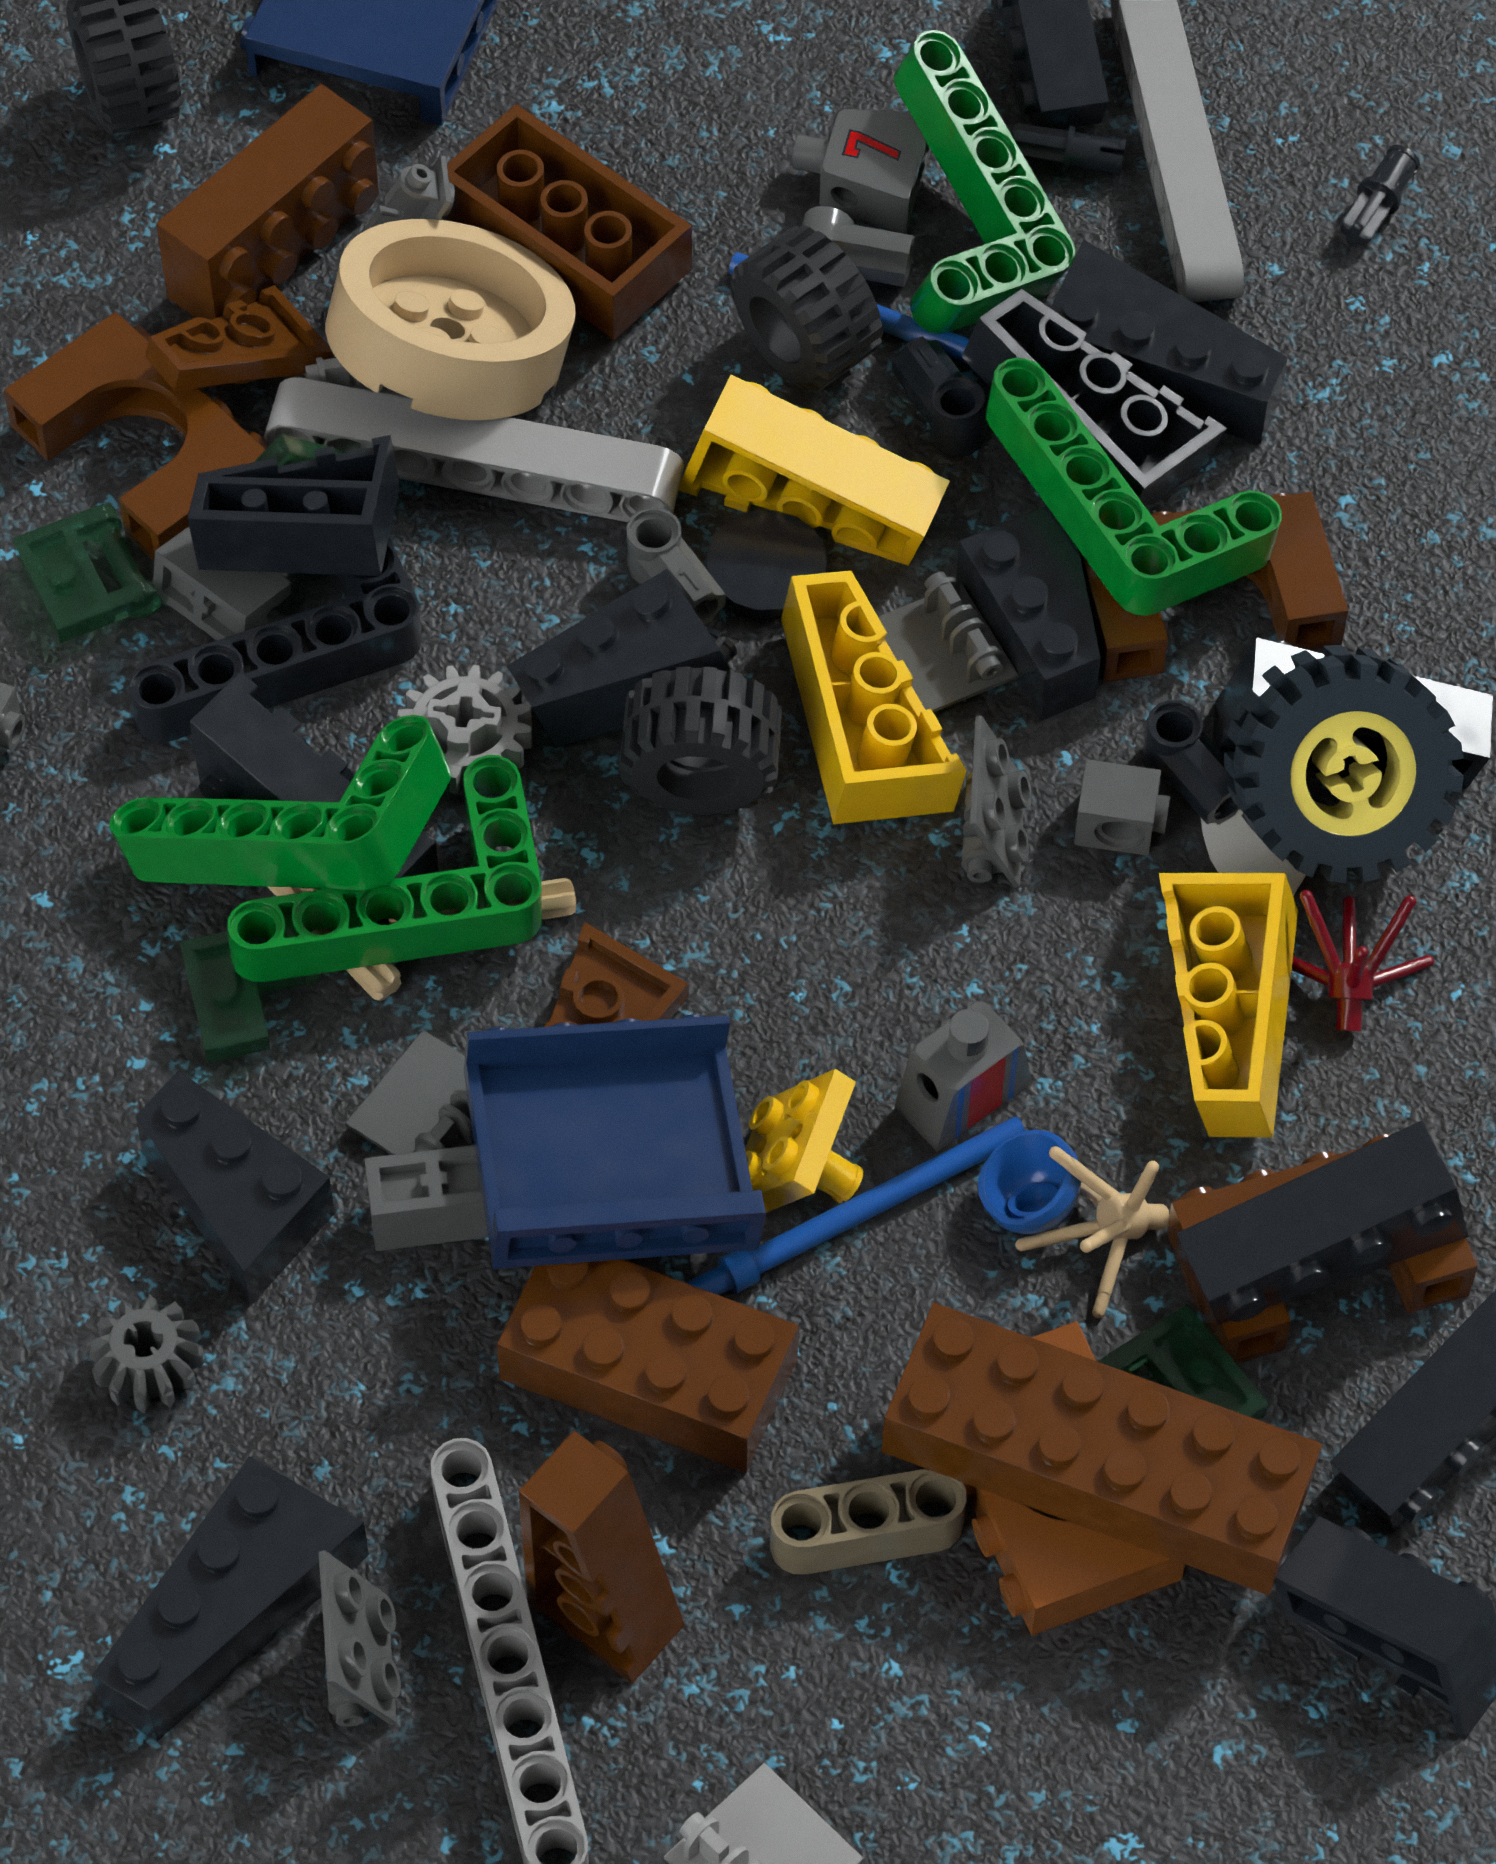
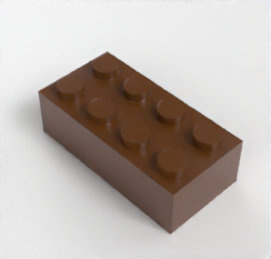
[156,84,379,320]
[441,104,692,340]
[497,1259,799,1473]

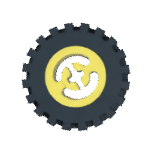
[1224,645,1464,883]

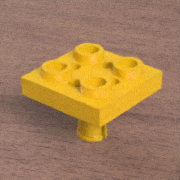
[745,1069,863,1213]

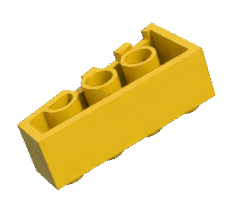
[679,375,950,566]
[781,571,967,824]
[1159,873,1298,1138]

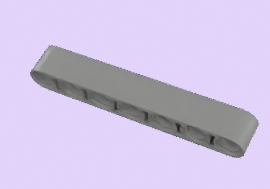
[1111,0,1244,303]
[264,377,684,522]
[431,1438,589,1864]

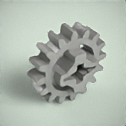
[397,665,533,794]

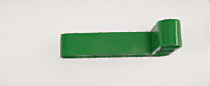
[894,30,1076,334]
[986,358,1282,616]
[109,715,452,890]
[227,755,542,982]

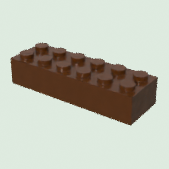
[881,1302,1323,1595]

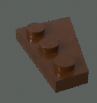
[145,285,333,391]
[544,922,689,1027]

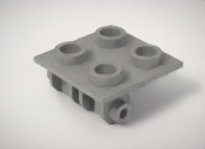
[664,1763,864,1864]

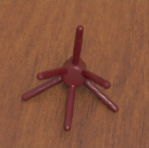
[1292,890,1434,1032]

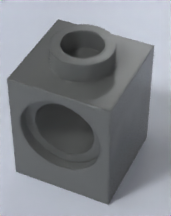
[1074,759,1170,856]

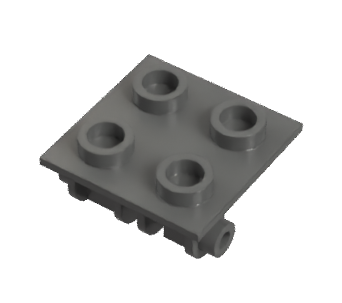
[878,572,1018,713]
[961,715,1032,888]
[345,1030,475,1155]
[319,1550,401,1727]

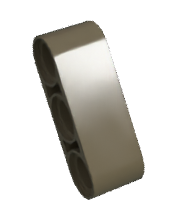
[770,1469,966,1574]

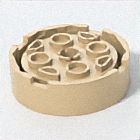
[325,219,576,420]

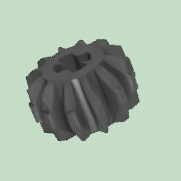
[88,1294,204,1414]

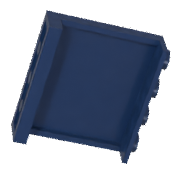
[240,0,500,126]
[464,1014,766,1269]

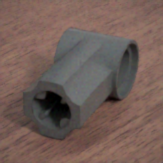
[801,206,915,287]
[627,508,726,625]

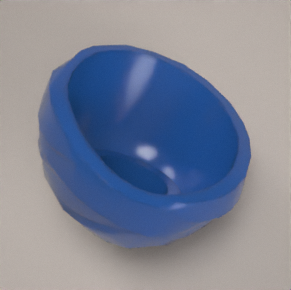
[978,1129,1081,1235]

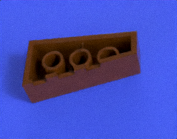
[518,1430,685,1684]

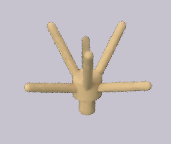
[1015,1146,1169,1319]

